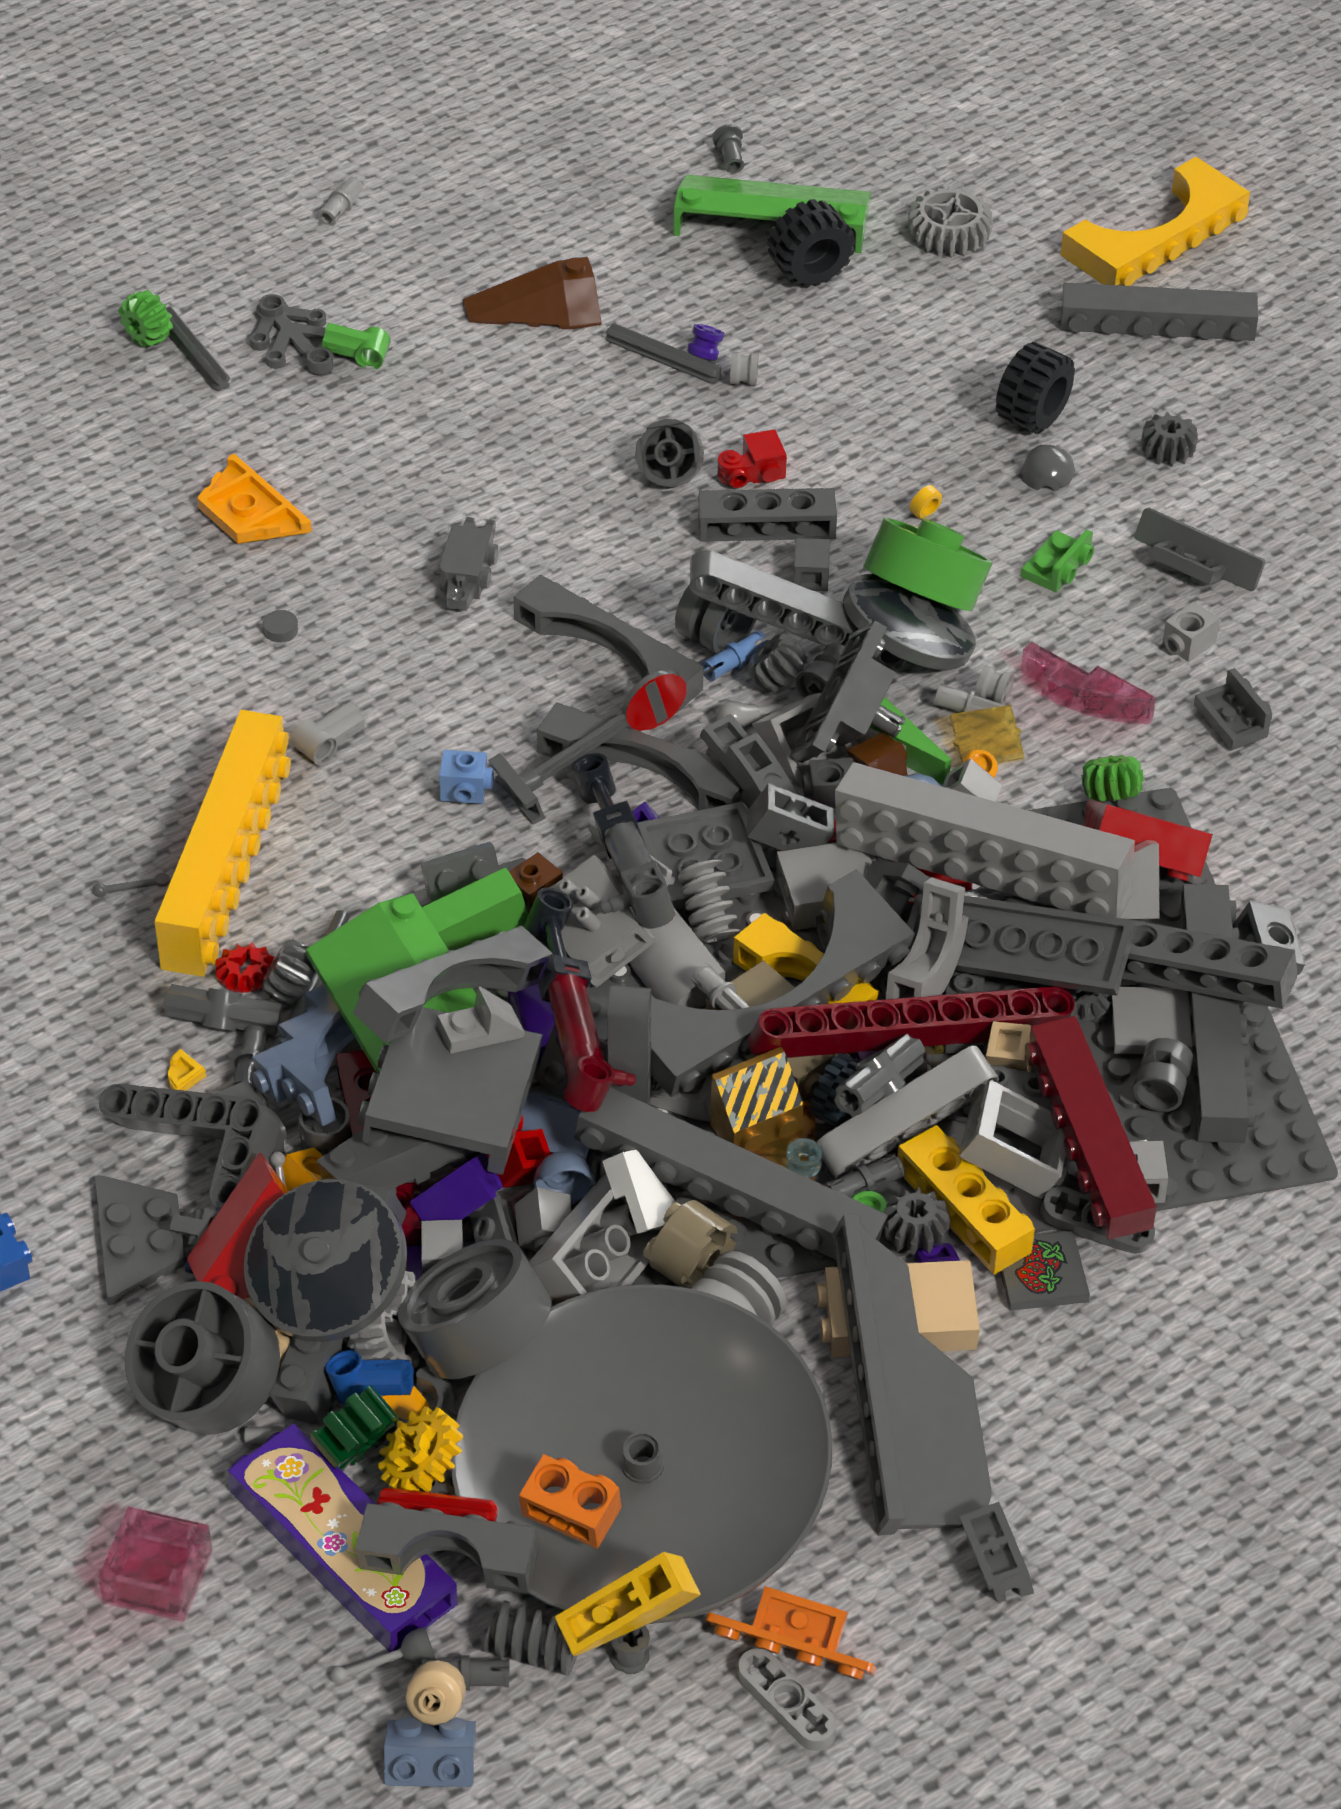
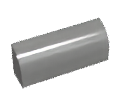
[622,885,725,1009]

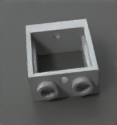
[959,1080,1067,1199]

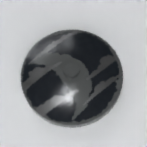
[843,574,976,670]
[244,1179,407,1342]

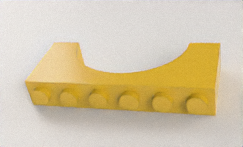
[1060,157,1250,286]

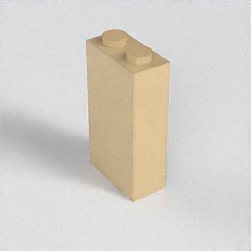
[817,1260,980,1357]

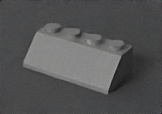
[529,1173,661,1305]

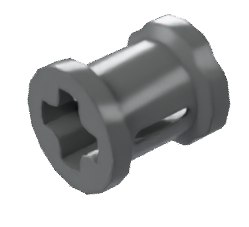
[611,1626,650,1674]

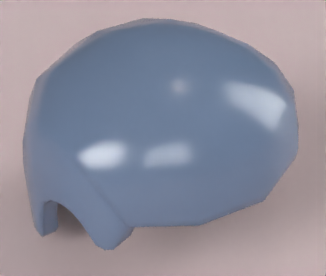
[533,1152,596,1205]

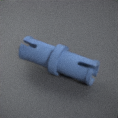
[701,630,766,682]

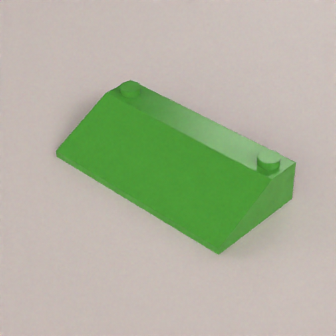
[674,174,871,253]
[306,893,476,1073]

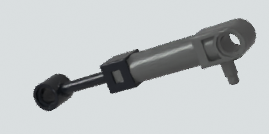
[572,753,675,929]

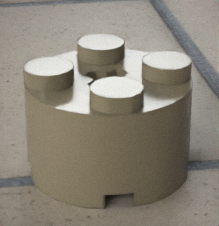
[643,1200,738,1288]

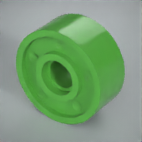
[863,517,993,611]

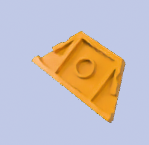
[197,453,312,544]

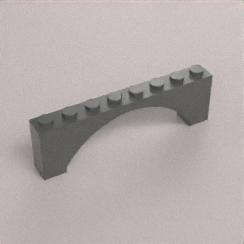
[651,869,914,1097]

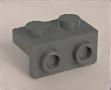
[1194,668,1272,751]

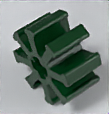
[309,1385,399,1471]

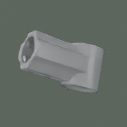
[290,702,365,765]

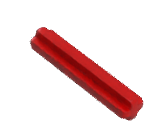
[377,1487,499,1522]

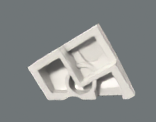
[603,1150,676,1234]

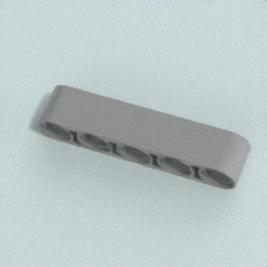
[815,1046,999,1179]

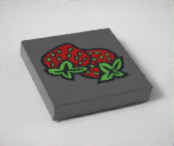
[1000,1230,1090,1311]

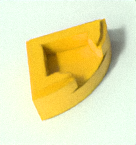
[168,1049,207,1091]

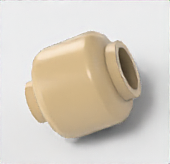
[405,1660,466,1725]

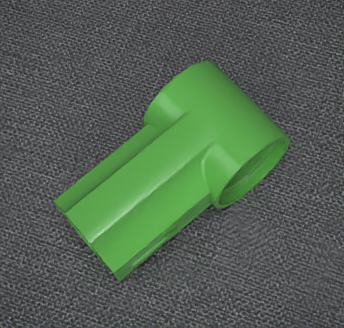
[322,323,391,369]

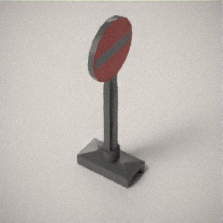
[488,669,687,824]

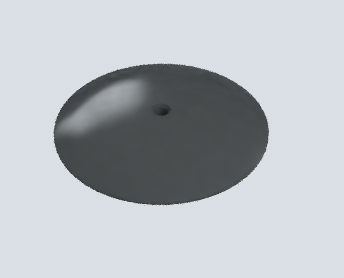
[451,1284,833,1624]

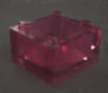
[98,1506,213,1622]

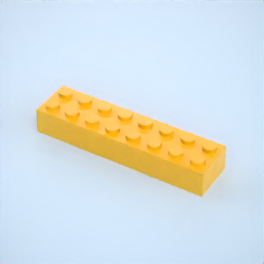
[154,709,291,977]

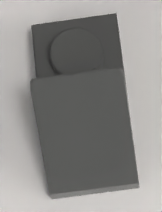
[870,861,930,916]

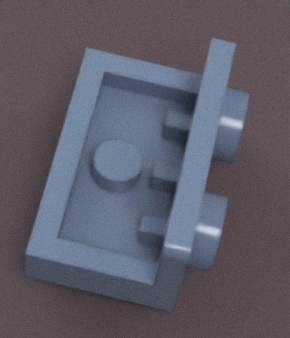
[384,1717,476,1787]

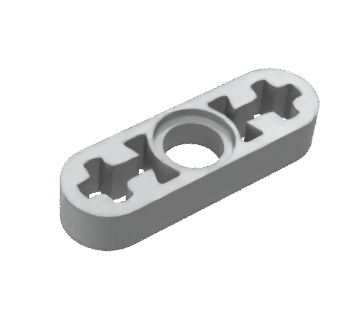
[738,1648,836,1751]

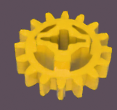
[378,1406,463,1492]

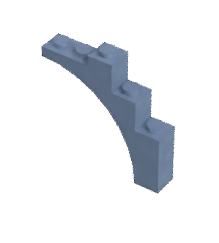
[252,985,355,1126]

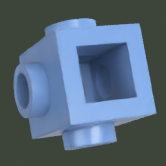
[439,750,494,804]

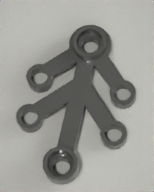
[250,294,334,375]

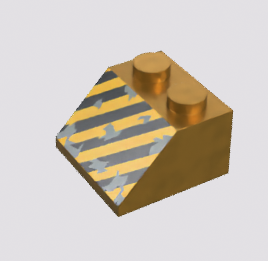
[710,1047,803,1152]

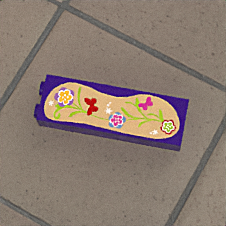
[227,1423,458,1652]

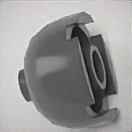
[635,419,704,487]

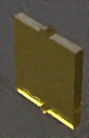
[950,705,1025,764]

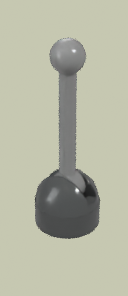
[330,1626,435,1684]

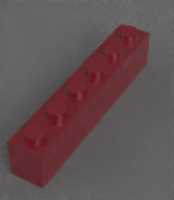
[1025,1016,1157,1240]

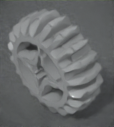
[908,187,993,258]
[348,1270,422,1368]

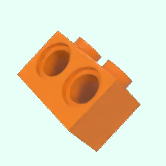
[519,1454,622,1549]

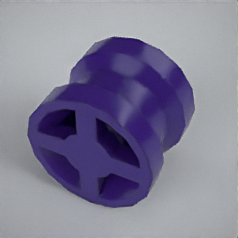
[687,324,725,360]

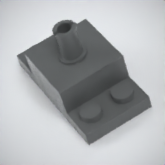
[790,620,905,763]

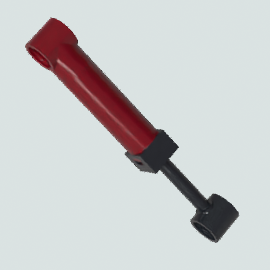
[525,887,636,1112]

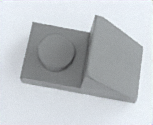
[436,986,525,1054]

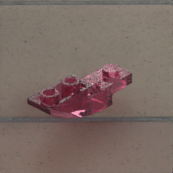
[1021,642,1156,724]

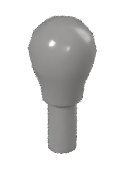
[716,701,784,729]

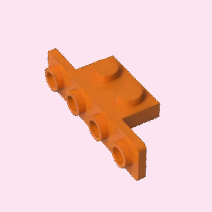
[706,1586,876,1680]

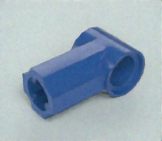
[326,1350,414,1405]

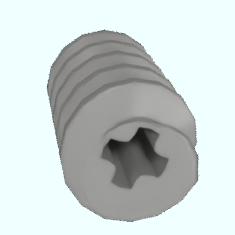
[678,860,741,943]

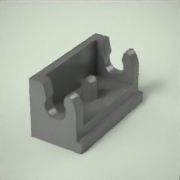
[959,1501,1034,1602]

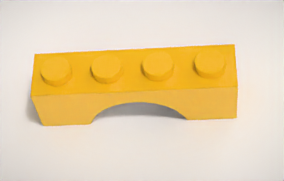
[733,913,878,1004]

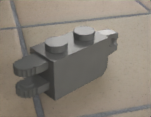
[439,517,498,611]

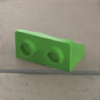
[1021,529,1094,593]

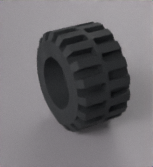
[767,199,856,288]
[996,342,1075,434]

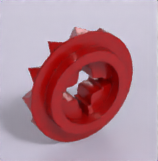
[215,942,274,993]

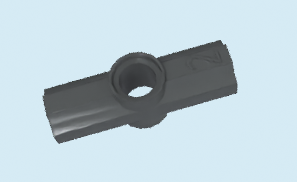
[834,1034,926,1117]

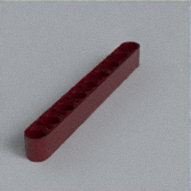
[748,987,1075,1058]

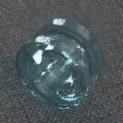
[786,1138,822,1178]

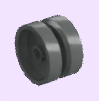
[675,584,757,654]

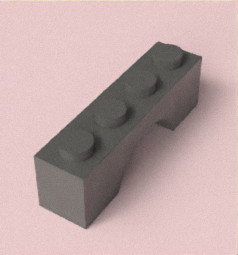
[355,1502,539,1594]

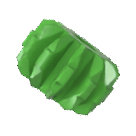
[118,290,174,348]
[1081,755,1144,802]

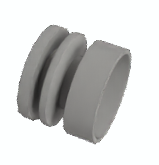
[690,1251,787,1326]

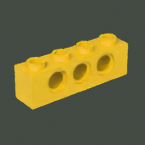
[898,1125,1035,1275]

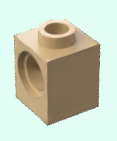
[986,1021,1032,1072]

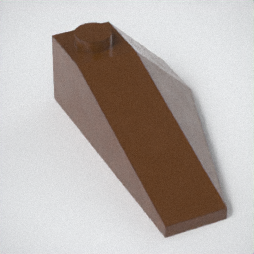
[463,257,602,329]

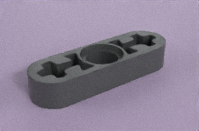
[1041,1186,1155,1254]

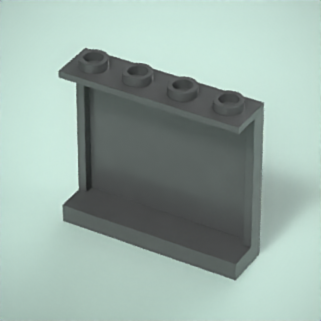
[358,1007,542,1175]

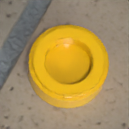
[909,485,942,519]

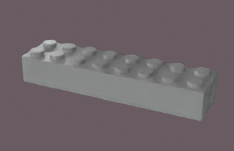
[835,762,1135,918]

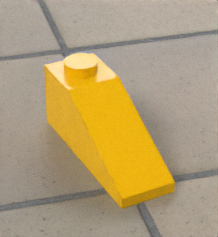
[555,1552,701,1656]

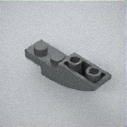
[700,714,797,808]

